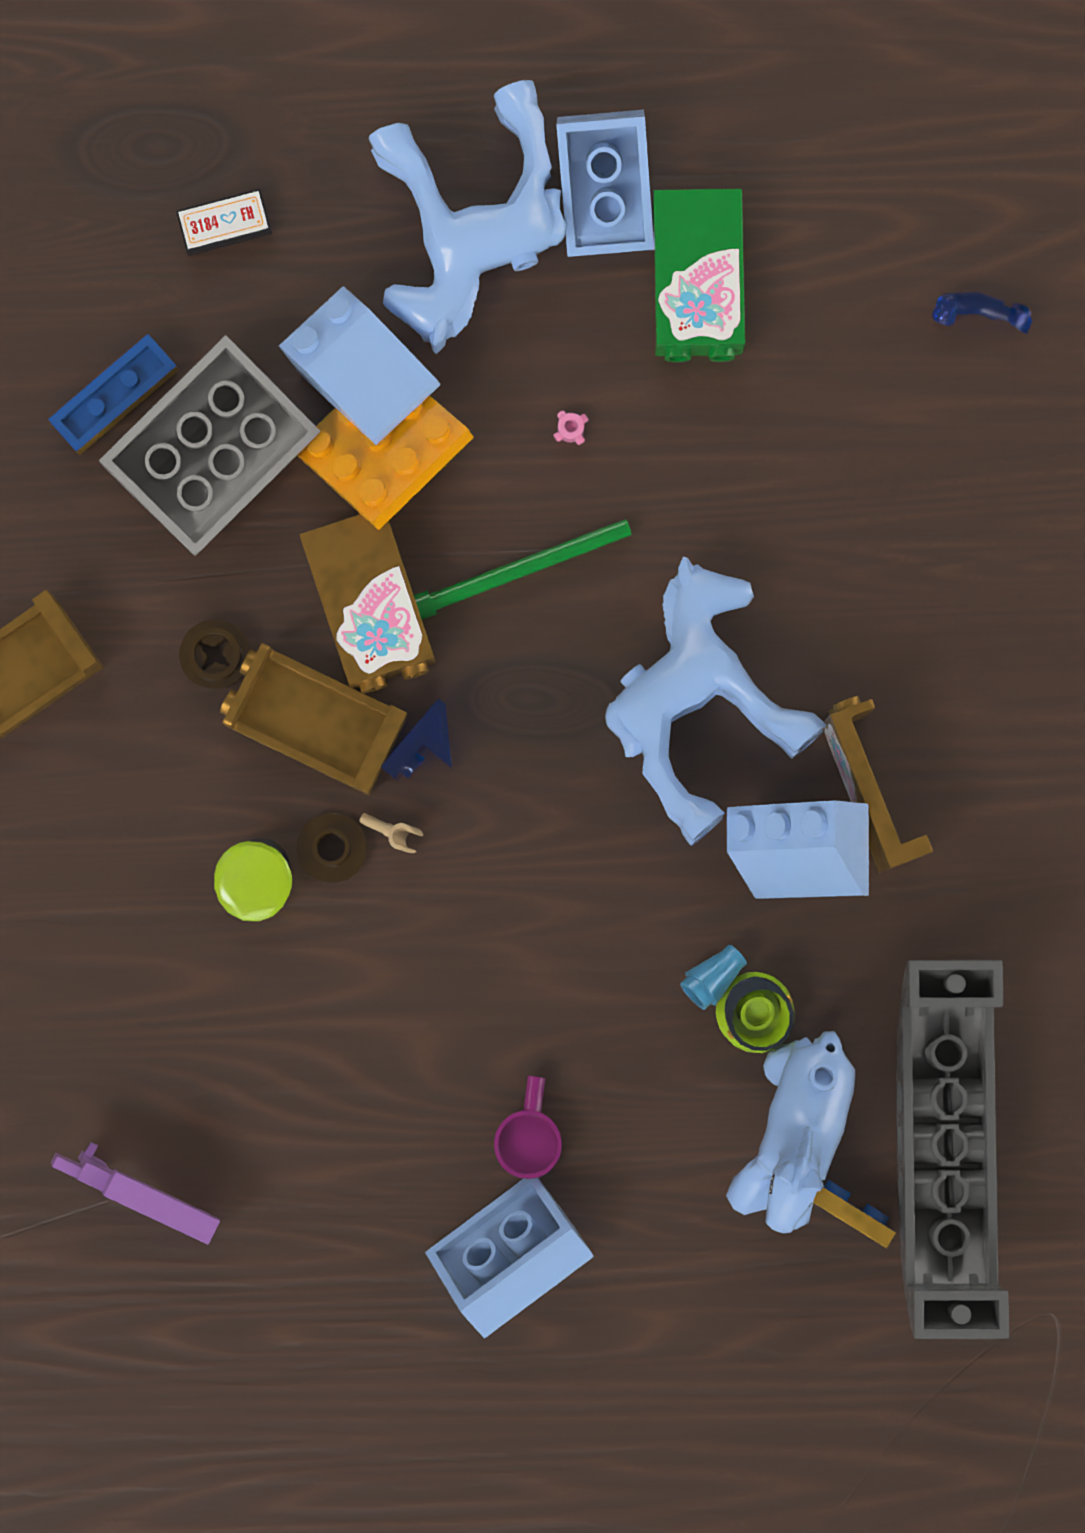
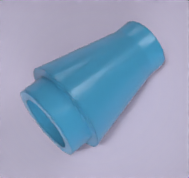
[680,945,747,1010]

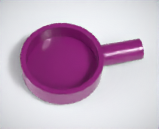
[494,1076,562,1179]

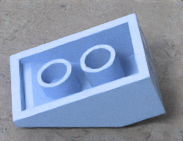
[556,110,654,257]
[279,286,440,445]

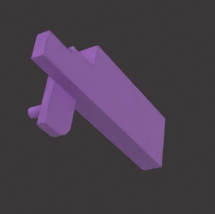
[51,1142,220,1245]

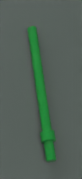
[414,519,632,620]

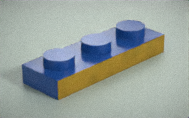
[48,334,179,455]
[813,1179,896,1248]

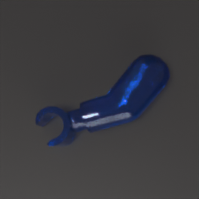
[932,292,1032,334]

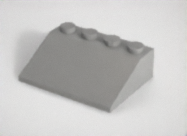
[99,335,321,556]

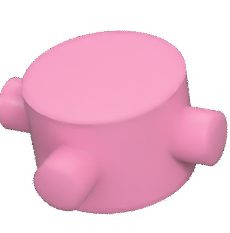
[553,410,588,445]

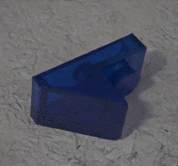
[381,698,453,782]

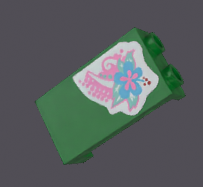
[652,189,745,362]

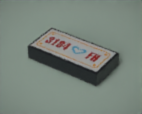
[176,189,272,256]

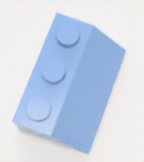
[727,800,869,899]
[425,1178,594,1339]

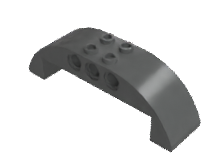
[896,960,1009,1339]

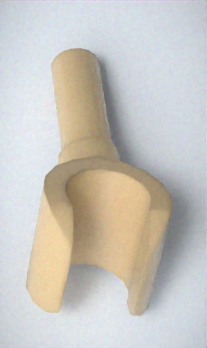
[360,813,423,853]

